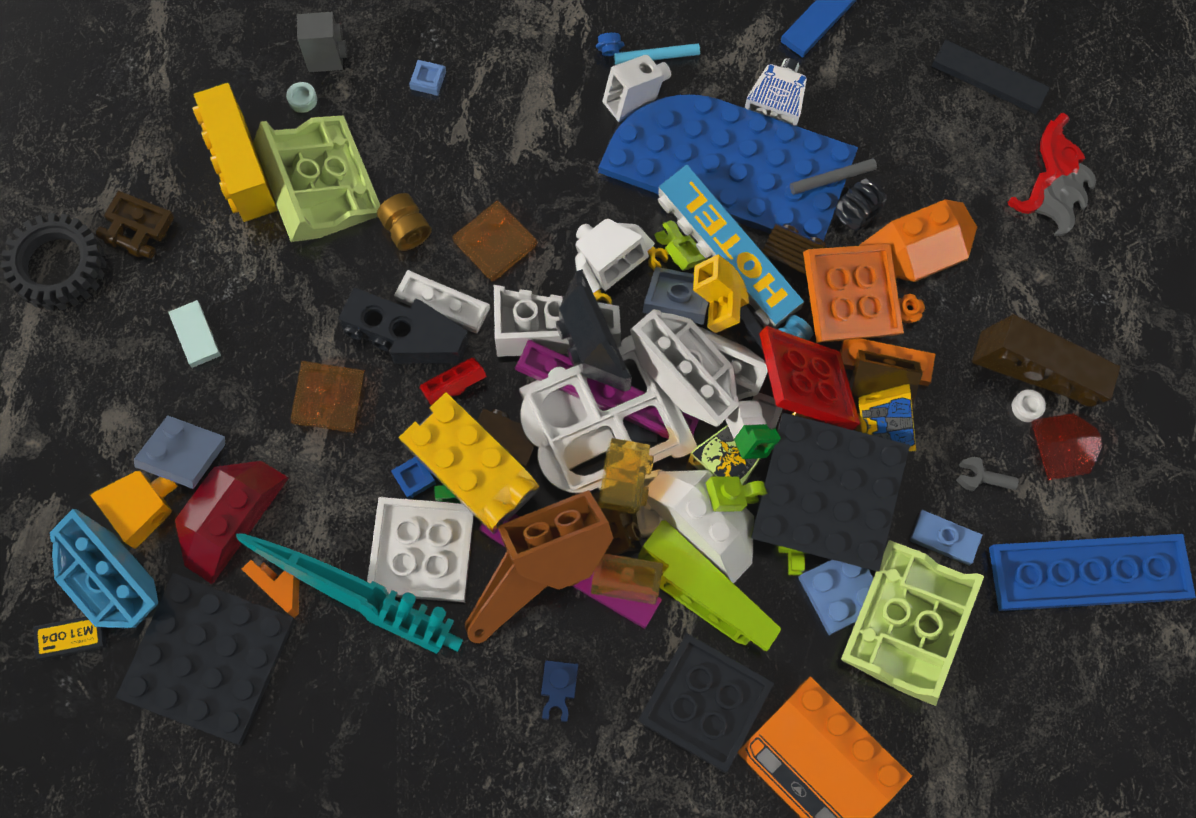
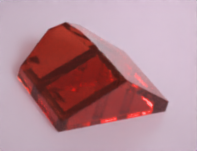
[1031,413,1102,481]

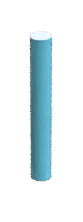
[614,43,700,65]

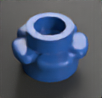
[596,33,624,56]

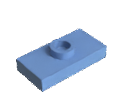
[909,510,982,566]

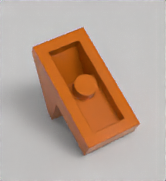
[242,560,300,618]

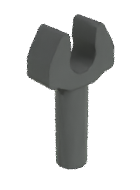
[956,457,1019,491]

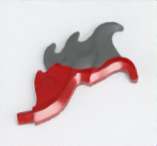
[1008,113,1096,236]

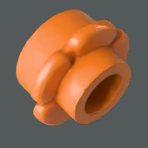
[899,294,925,323]

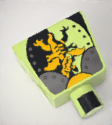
[689,425,761,485]

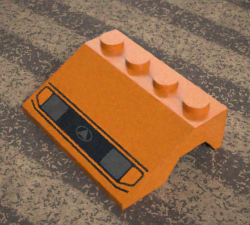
[737,676,912,818]

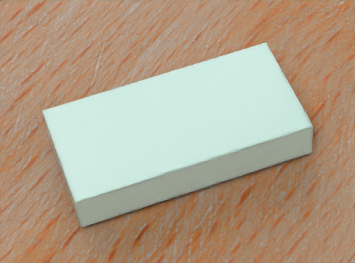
[168,300,221,368]

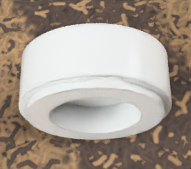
[1012,390,1046,422]

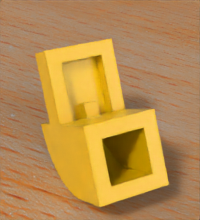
[693,254,749,333]

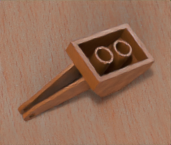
[465,490,613,643]

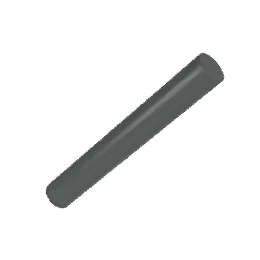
[790,158,877,195]

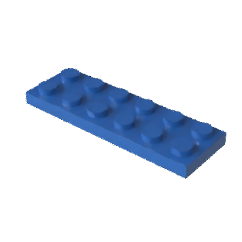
[989,534,1196,611]

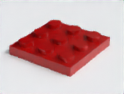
[759,326,860,430]

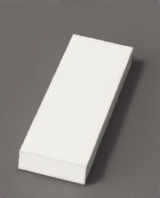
[394,270,490,334]

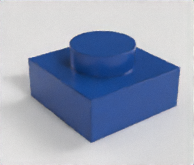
[391,457,436,499]

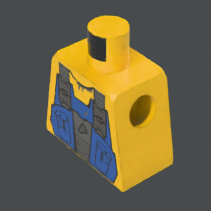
[854,384,916,451]

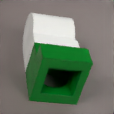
[726,400,781,459]

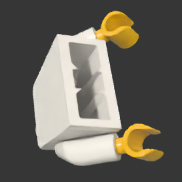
[575,219,668,305]

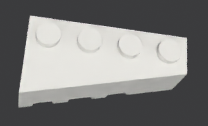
[494,285,621,357]

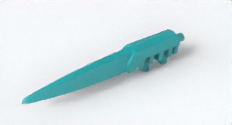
[236,534,463,654]

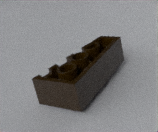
[971,314,1121,406]

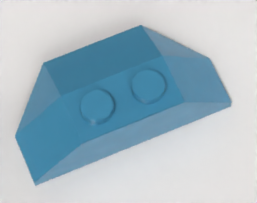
[50,509,158,628]

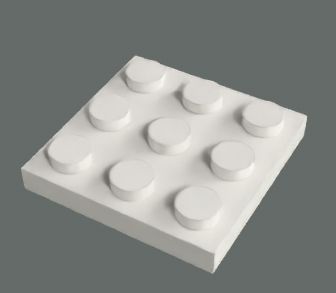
[367,497,475,603]

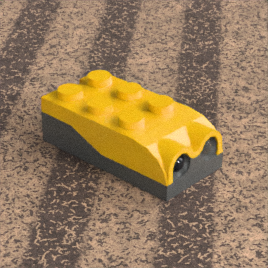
[399,392,540,535]

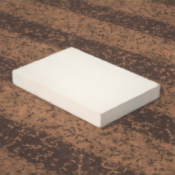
[519,380,618,470]

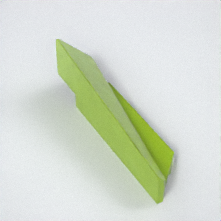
[638,520,781,651]

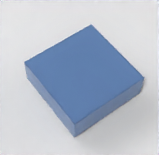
[410,60,446,96]

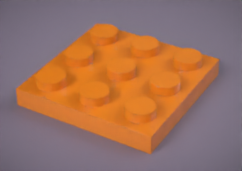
[803,244,904,343]

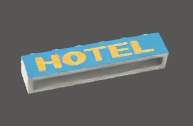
[658,165,804,329]

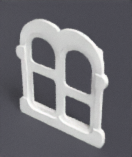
[520,335,697,493]

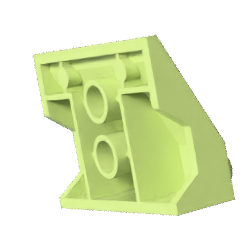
[253,115,380,242]
[841,540,984,706]

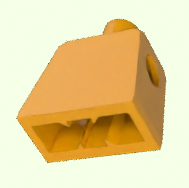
[90,471,178,549]

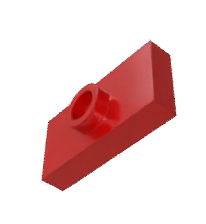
[419,358,487,406]

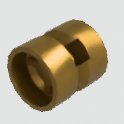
[377,193,432,251]

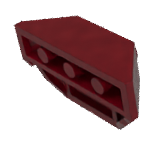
[175,461,289,584]

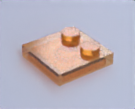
[452,200,537,282]
[291,361,364,433]

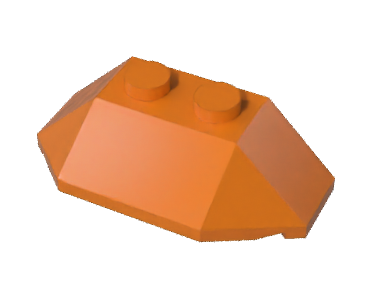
[859,200,977,282]

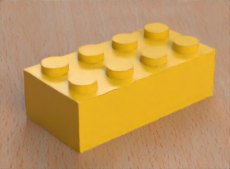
[192,83,278,222]

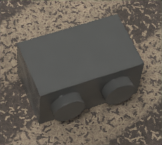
[297,12,347,72]

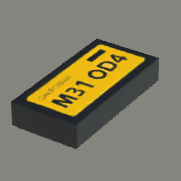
[33,617,107,661]

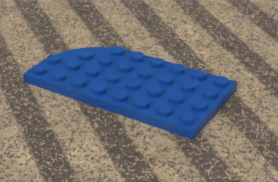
[598,95,858,241]

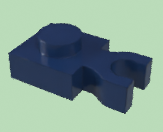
[541,660,578,722]

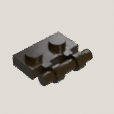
[96,191,174,259]

